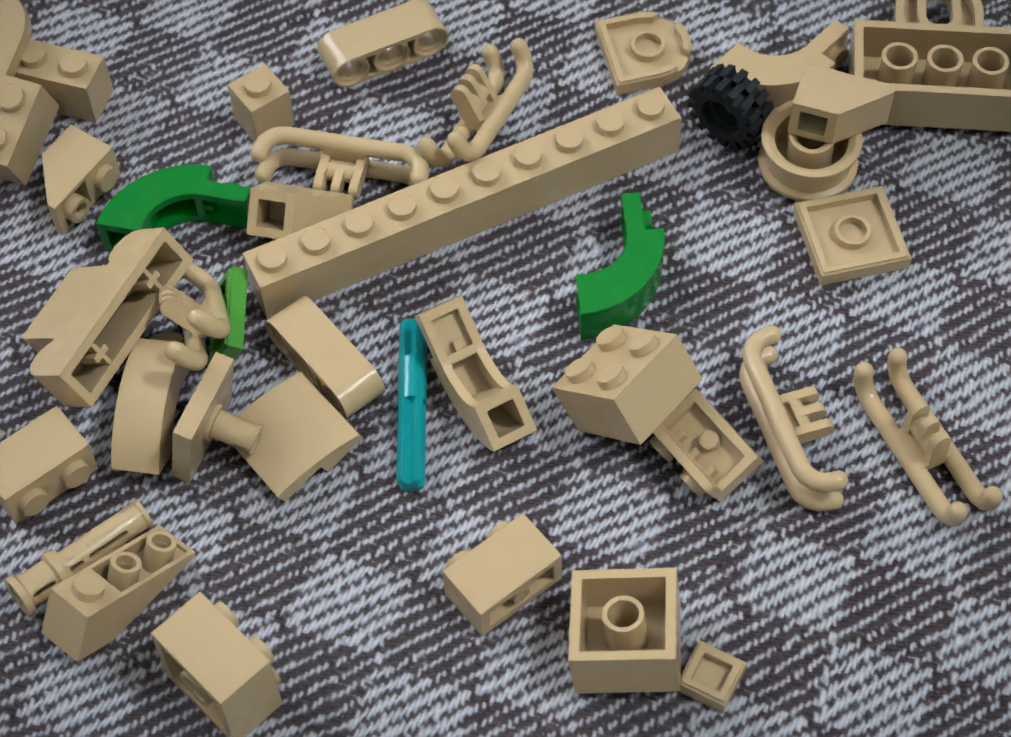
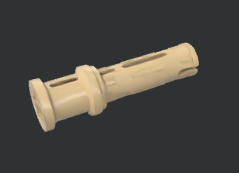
[4,500,153,617]

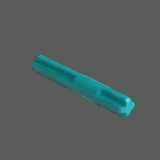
[397,318,427,492]

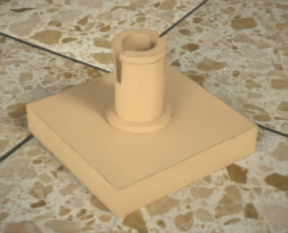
[172,352,264,483]

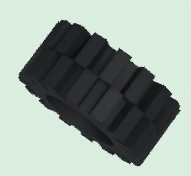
[687,64,774,150]

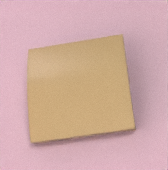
[235,371,363,502]

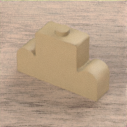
[22,227,194,407]

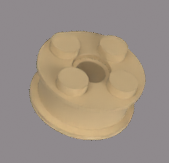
[758,100,863,202]

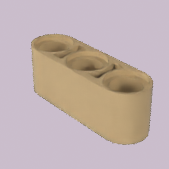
[317,0,449,87]
[264,295,385,419]

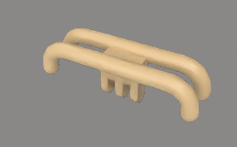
[417,38,533,167]
[250,126,429,200]
[158,262,231,371]
[739,325,849,512]
[854,347,1003,527]

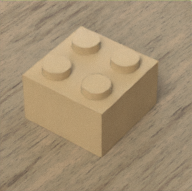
[551,324,703,445]
[568,568,681,694]
[151,592,283,737]

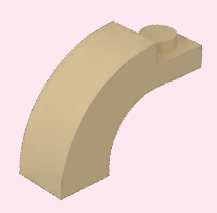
[710,19,849,111]
[415,295,537,452]
[111,332,190,475]

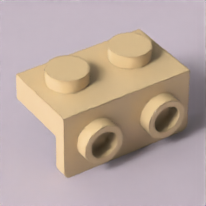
[649,388,763,502]

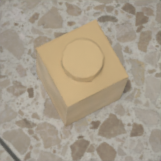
[227,64,295,142]

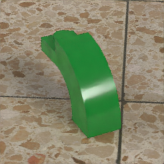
[96,165,251,251]
[575,192,665,340]

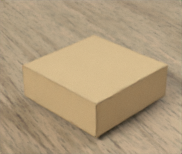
[680,641,747,713]

